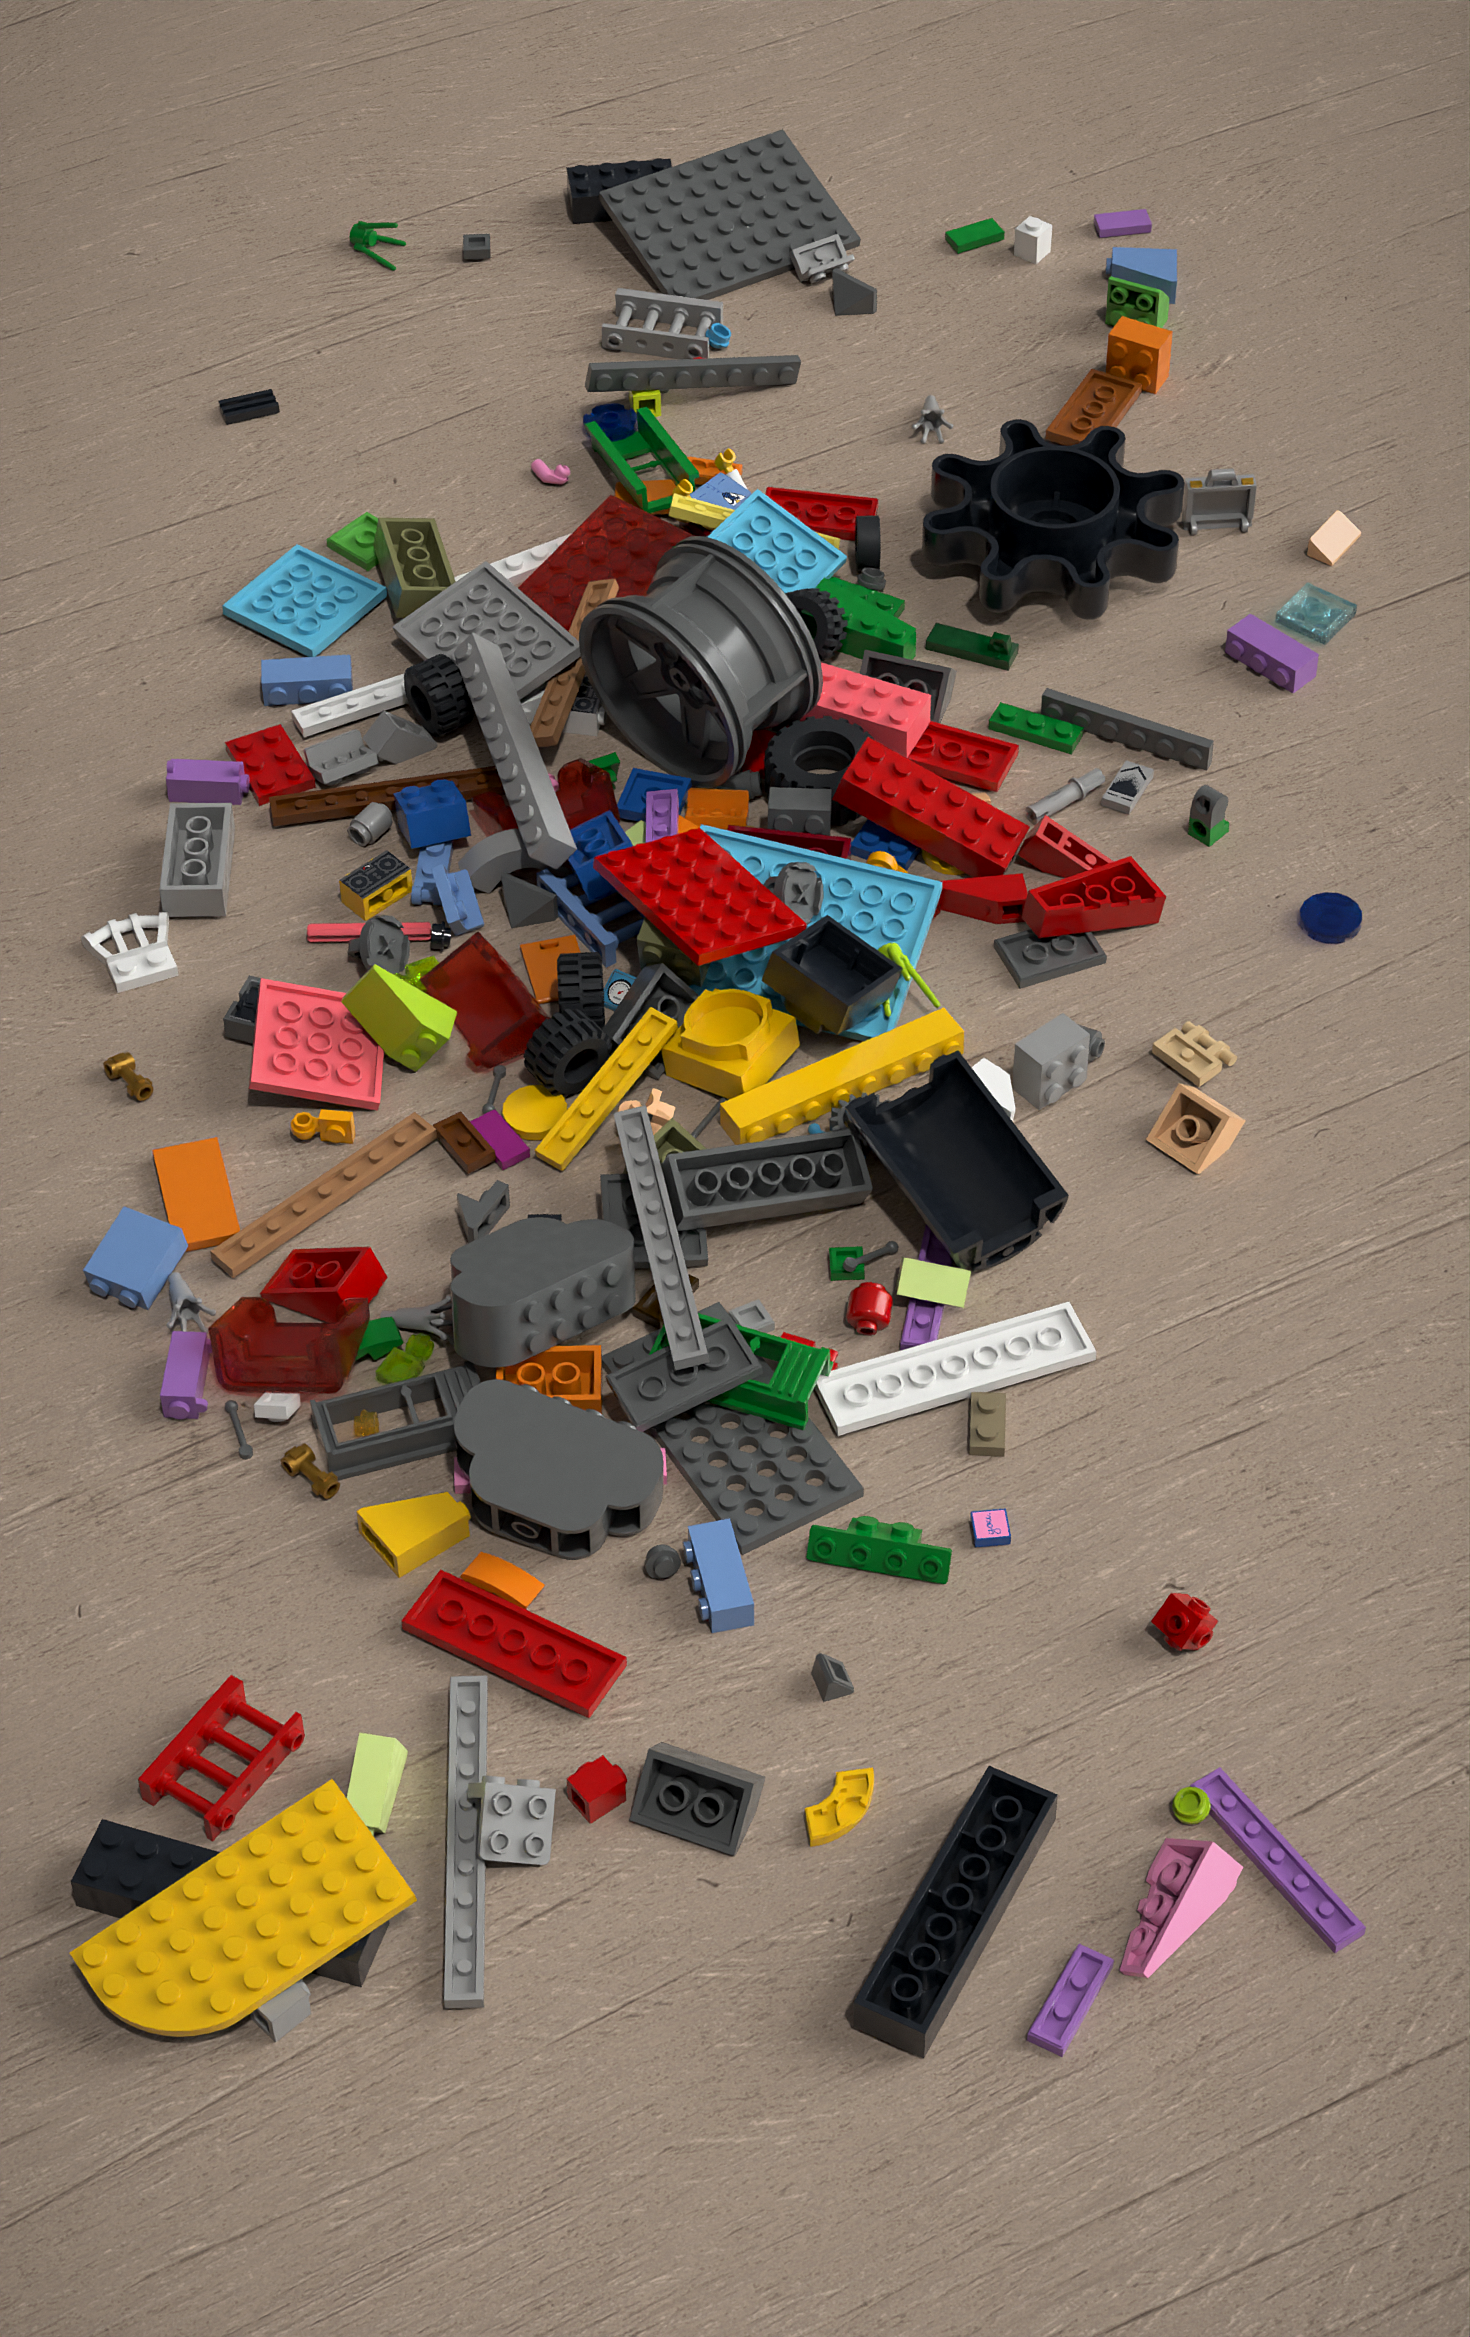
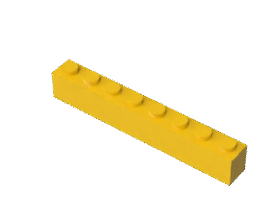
[720,1007,964,1145]

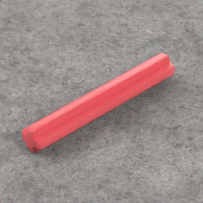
[307,922,432,942]

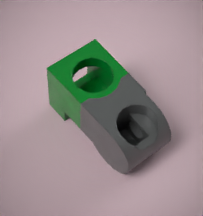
[1188,785,1229,847]

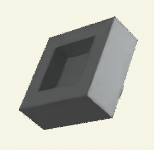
[463,234,491,260]

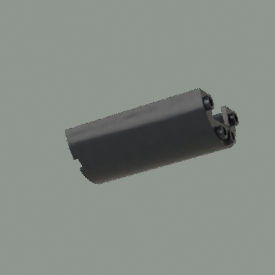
[845,1050,1069,1271]

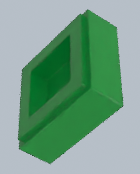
[829,1246,865,1281]

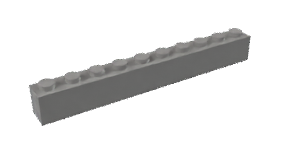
[453,632,577,869]

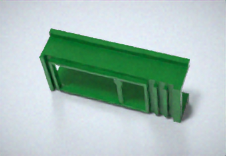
[585,407,699,515]
[649,1313,833,1430]

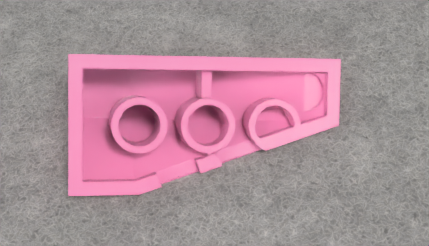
[1120,1838,1243,1978]

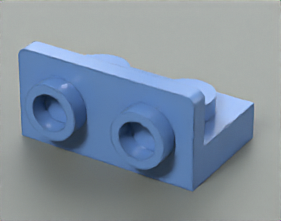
[431,864,484,936]

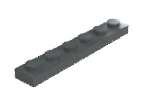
[1041,688,1214,770]

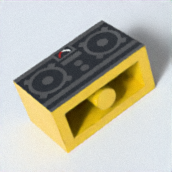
[339,850,413,921]

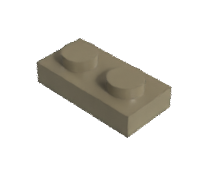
[969,1392,1006,1457]

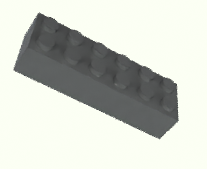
[661,1128,873,1231]

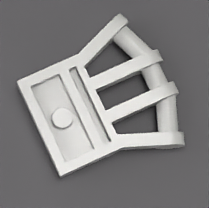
[81,912,178,993]

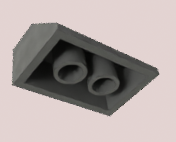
[860,650,957,723]
[602,963,699,1080]
[629,1742,766,1856]

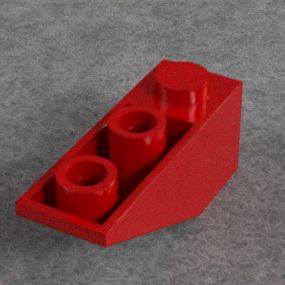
[936,873,1028,924]

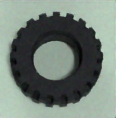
[764,716,875,826]

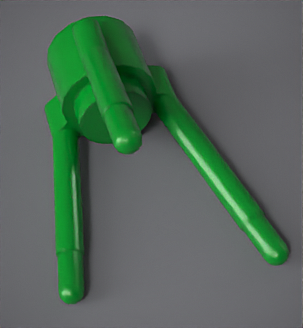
[349,221,406,271]

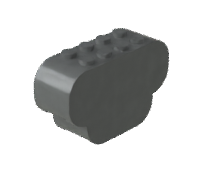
[450,1217,636,1367]
[454,1379,664,1560]

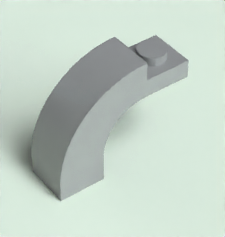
[458,828,573,893]

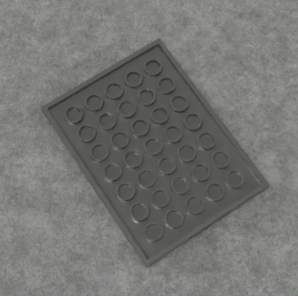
[599,129,861,300]

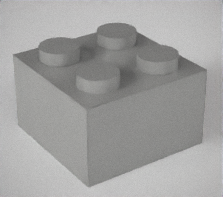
[1012,1013,1090,1110]

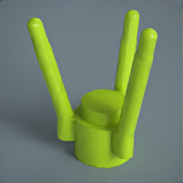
[878,943,940,1017]

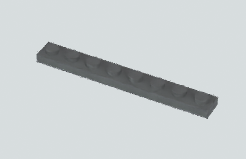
[585,355,801,393]

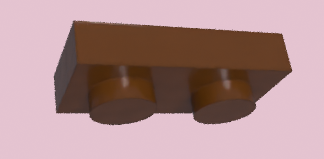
[433,1111,496,1174]

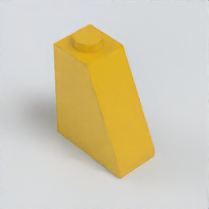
[356,1492,471,1578]

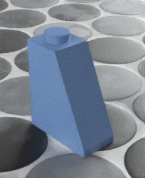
[1106,247,1177,304]

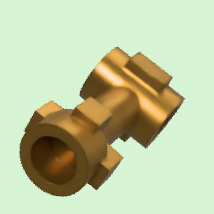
[103,1052,154,1101]
[280,1443,340,1499]

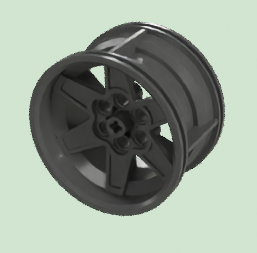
[579,536,823,788]

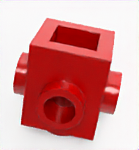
[1151,1593,1218,1651]

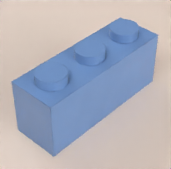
[261,655,353,706]
[683,1518,754,1633]

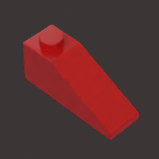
[1017,815,1114,878]

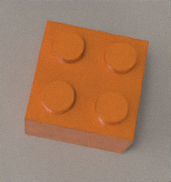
[1106,316,1173,394]

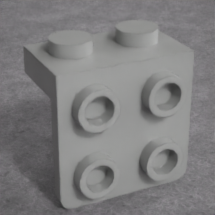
[467,1776,556,1865]

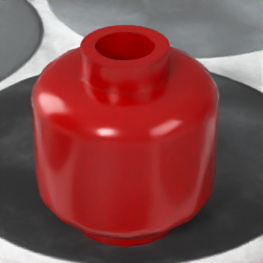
[846,1282,893,1336]

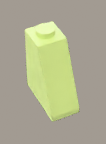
[347,1733,408,1836]

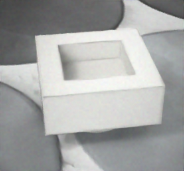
[254,1391,301,1422]

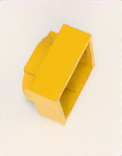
[661,988,800,1099]

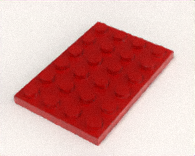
[593,828,807,966]

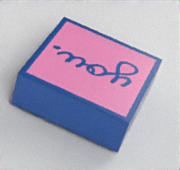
[970,1508,1011,1548]

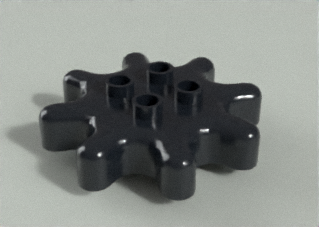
[922,419,1185,620]

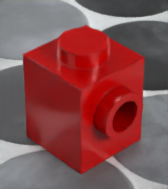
[566,1755,627,1824]

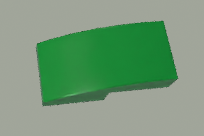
[324,1316,404,1370]

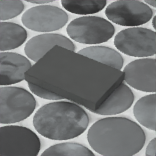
[994,929,1107,989]

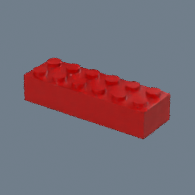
[833,737,1030,878]

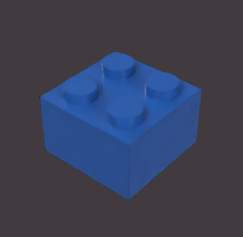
[393,780,471,849]

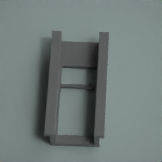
[310,1361,480,1481]

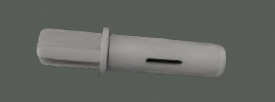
[1025,768,1105,825]

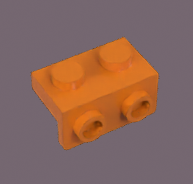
[685,788,749,830]

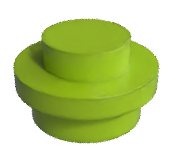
[1172,1787,1211,1824]

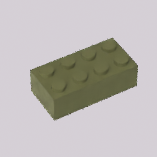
[373,517,456,618]

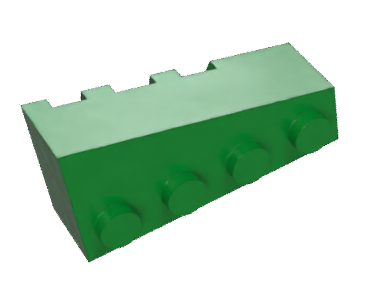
[800,577,916,660]

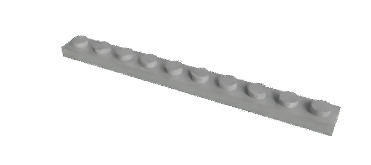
[613,1105,710,1371]
[444,1676,488,2009]

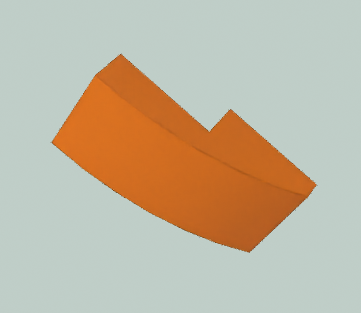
[460,1552,545,1609]

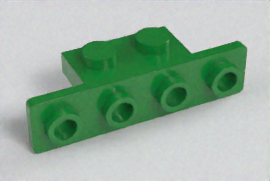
[806,1516,952,1584]

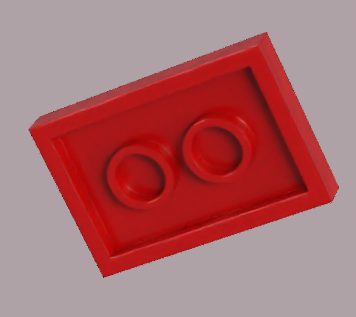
[225,724,316,806]

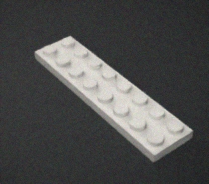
[814,1302,1096,1436]

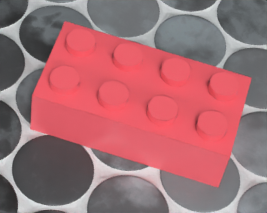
[799,662,931,758]

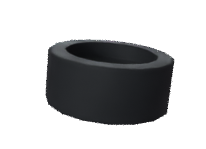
[855,516,881,571]

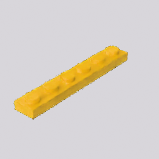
[535,1007,678,1171]

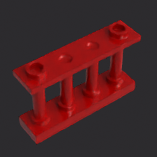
[138,1675,305,1841]

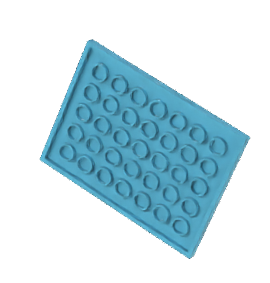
[689,824,943,1041]

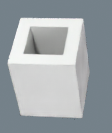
[1014,216,1052,264]

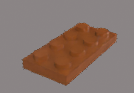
[1045,369,1142,446]

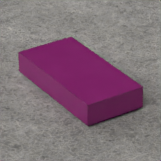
[470,1109,531,1170]

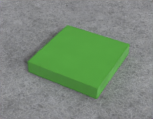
[326,512,379,571]

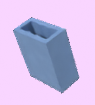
[83,1206,188,1310]

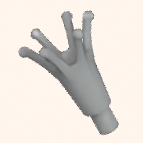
[911,395,953,444]
[166,1272,216,1334]
[380,1295,454,1345]

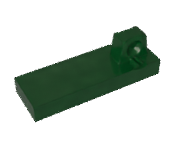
[925,623,1019,671]

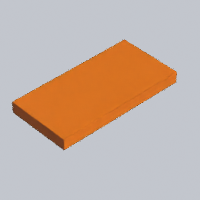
[152,1137,240,1252]

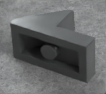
[457,1180,510,1243]

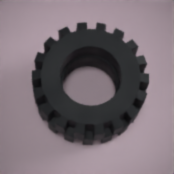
[785,588,848,661]
[404,654,474,737]
[557,952,605,1029]
[523,1009,612,1097]

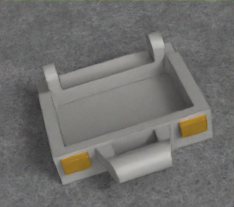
[1182,468,1257,535]

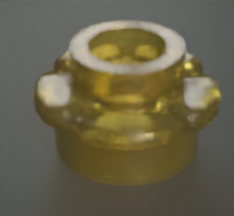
[354,1409,379,1437]

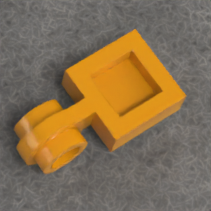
[291,1109,356,1144]

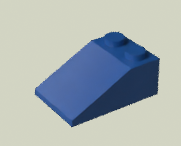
[567,810,633,901]

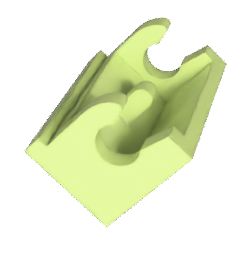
[896,1257,971,1308]

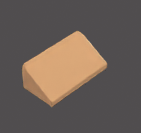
[1307,510,1361,566]

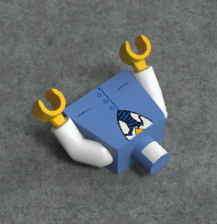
[672,448,752,510]

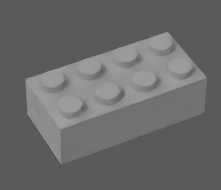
[159,803,235,917]

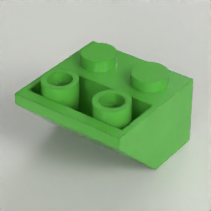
[1105,276,1170,328]

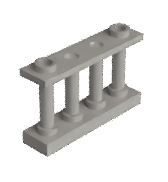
[602,288,723,359]

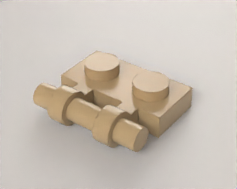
[1152,1021,1237,1087]

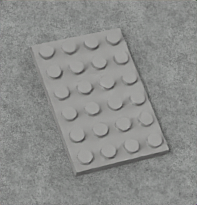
[393,561,581,700]

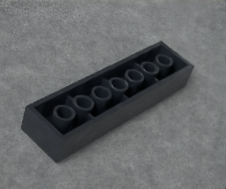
[853,1766,1058,2058]
[71,1819,390,1987]

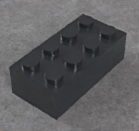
[566,158,672,224]

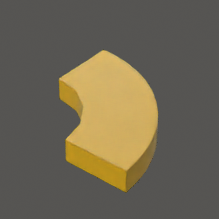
[805,1767,874,1847]

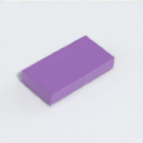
[1094,209,1152,238]

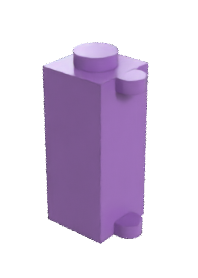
[166,759,250,805]
[160,1331,219,1419]

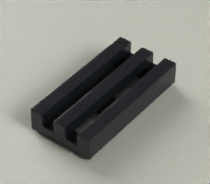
[218,389,280,425]

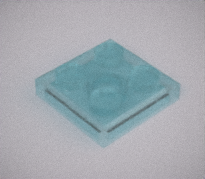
[1275,582,1357,645]

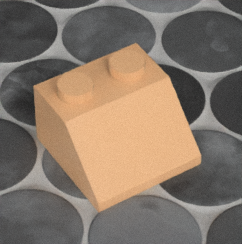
[1146,1083,1246,1174]

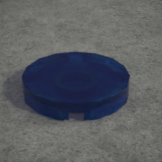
[583,403,638,442]
[1299,892,1362,944]

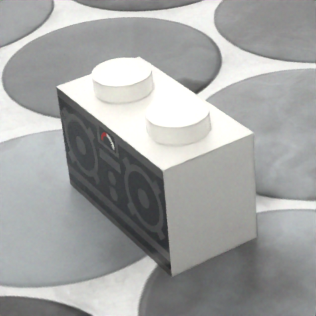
[562,673,607,736]

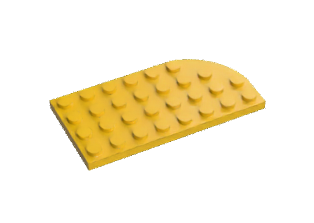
[69,1779,417,2037]

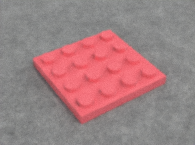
[249,978,384,1111]

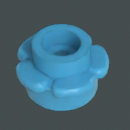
[705,323,731,349]

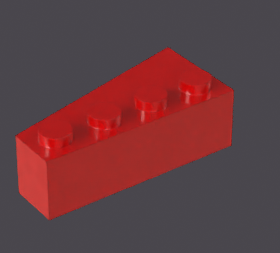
[1022,856,1166,938]

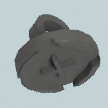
[764,862,824,925]
[348,915,410,976]

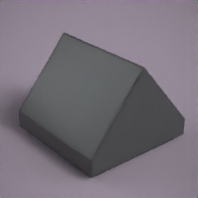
[811,1653,854,1702]

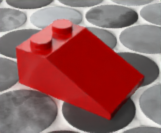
[260,1246,388,1323]

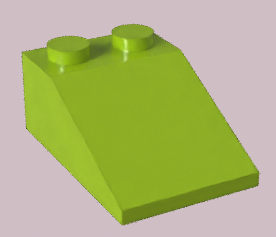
[341,964,457,1072]

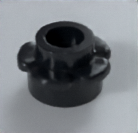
[431,921,451,952]

